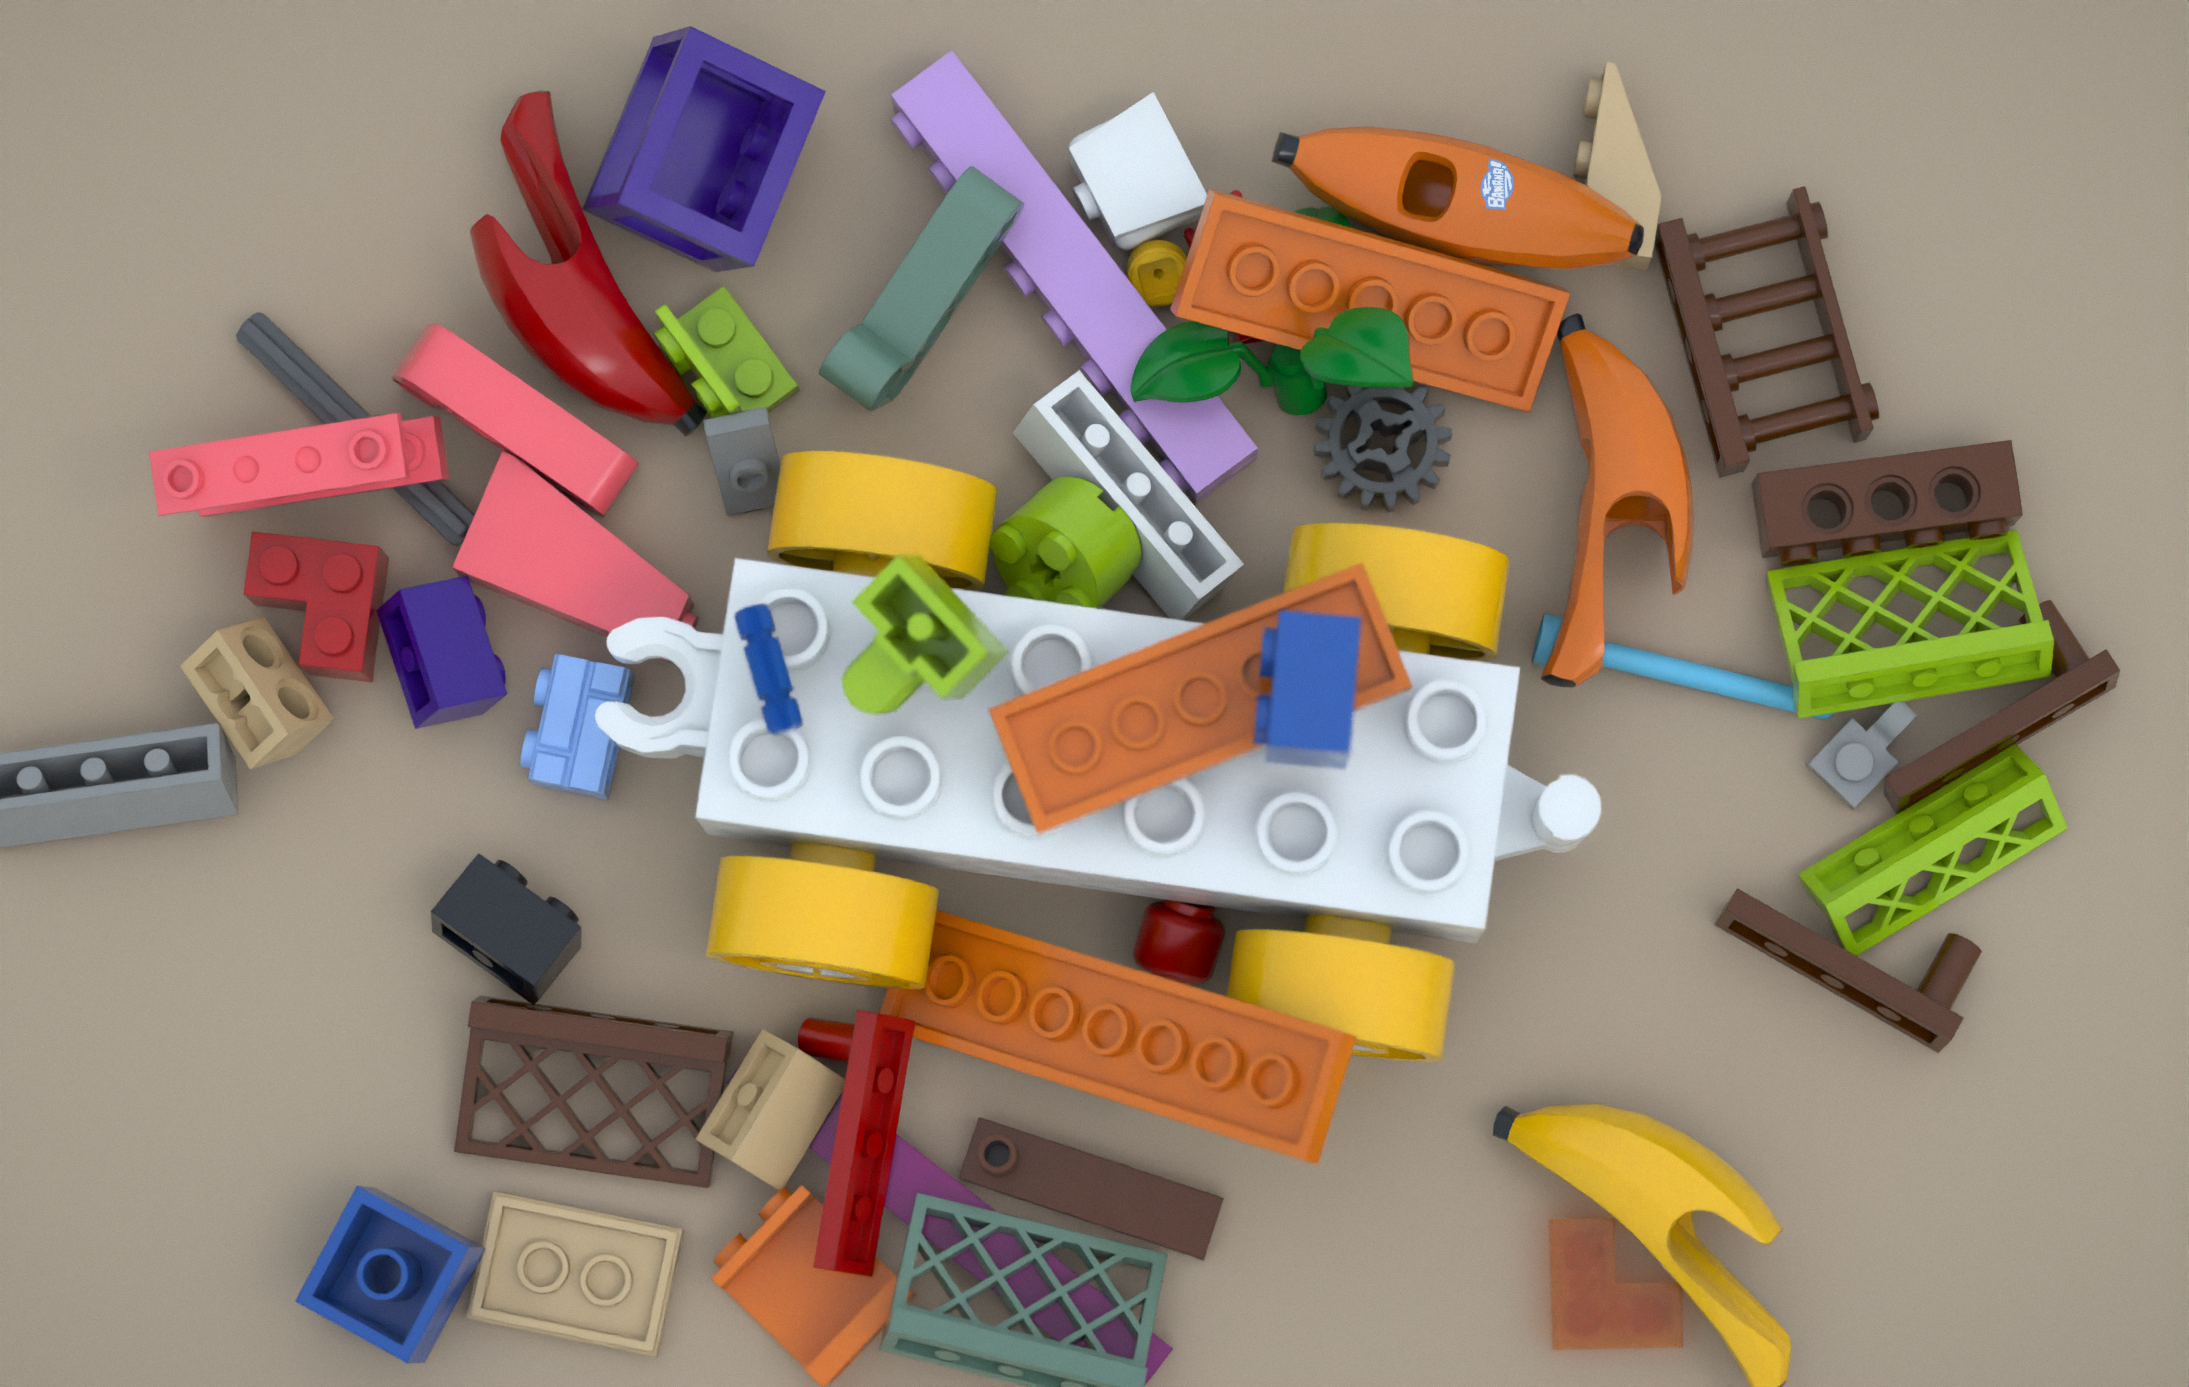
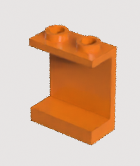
[711,1185,916,1387]

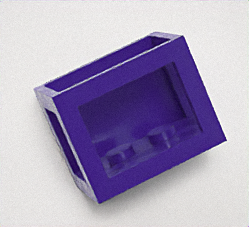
[582,26,826,272]

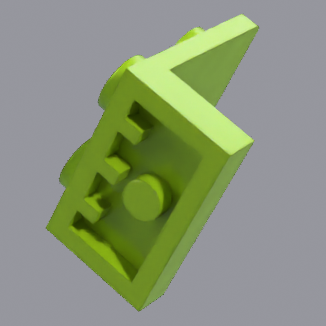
[654,286,800,418]

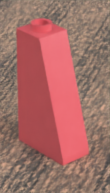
[452,451,699,663]

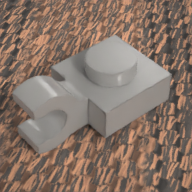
[1807,701,1918,810]

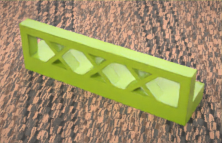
[1798,743,2068,956]

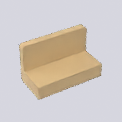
[695,1029,845,1190]

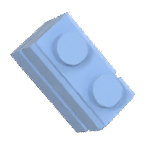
[520,654,635,800]

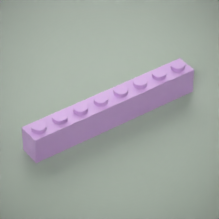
[890,50,1258,504]

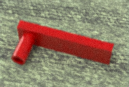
[798,1010,915,1277]

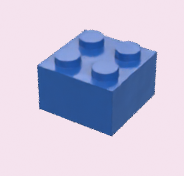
[1253,610,1361,769]
[295,1186,486,1363]

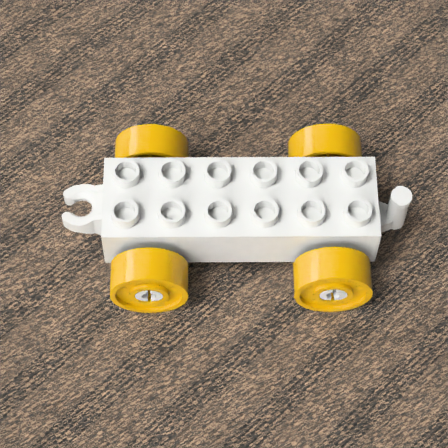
[595,451,1601,1062]

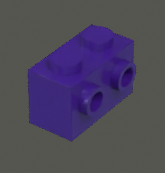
[376,576,507,729]

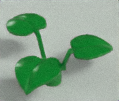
[1130,207,1413,416]

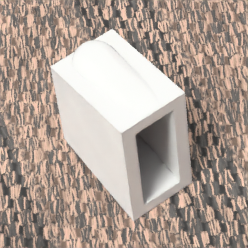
[1068,92,1207,250]

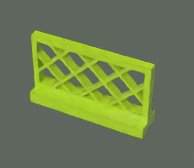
[1766,529,2054,719]

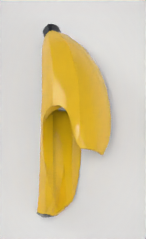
[1493,1104,1791,1387]

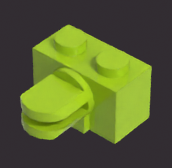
[842,555,1010,714]

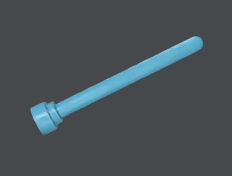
[1532,613,1834,719]

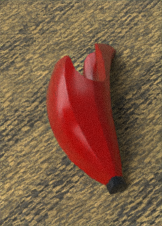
[470,91,708,436]

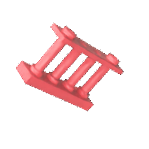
[149,413,449,517]

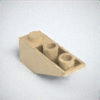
[1573,62,1662,271]

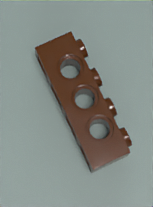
[1751,440,2023,565]

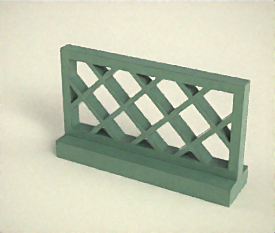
[879,1193,1168,1387]

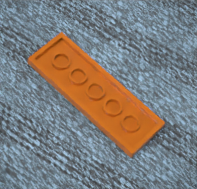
[1170,189,1570,412]
[989,563,1412,836]

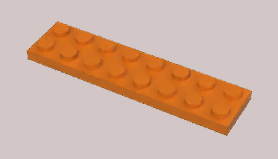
[880,910,1356,1165]

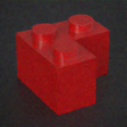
[243,531,389,682]

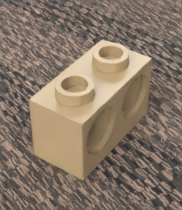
[180,617,334,770]

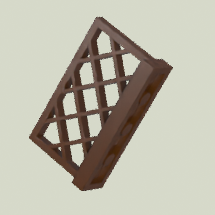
[454,996,733,1188]

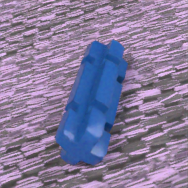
[734,604,803,734]

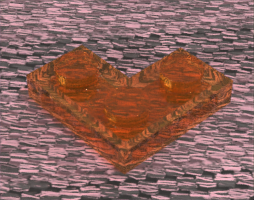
[1548,1218,1684,1350]

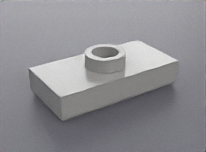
[703,407,780,516]

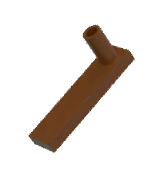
[1883,600,2120,814]
[1714,888,1982,1053]
[959,1117,1224,1261]

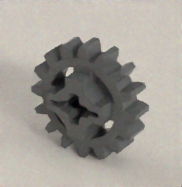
[1314,384,1452,513]

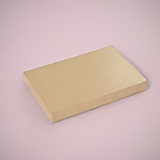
[466,1191,684,1357]

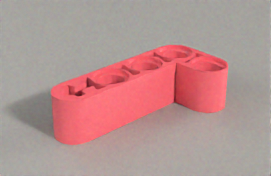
[391,324,639,517]

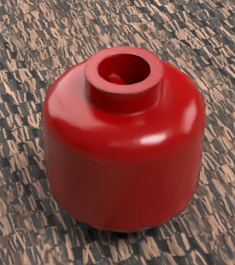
[1133,899,1225,984]

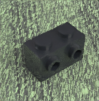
[431,853,581,1005]

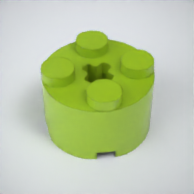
[990,476,1142,609]

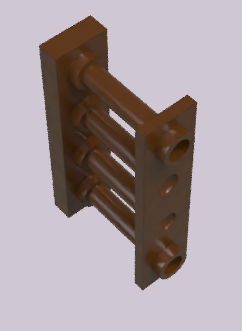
[1654,186,1879,478]

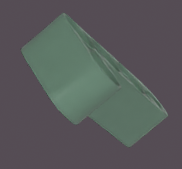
[819,166,1025,412]

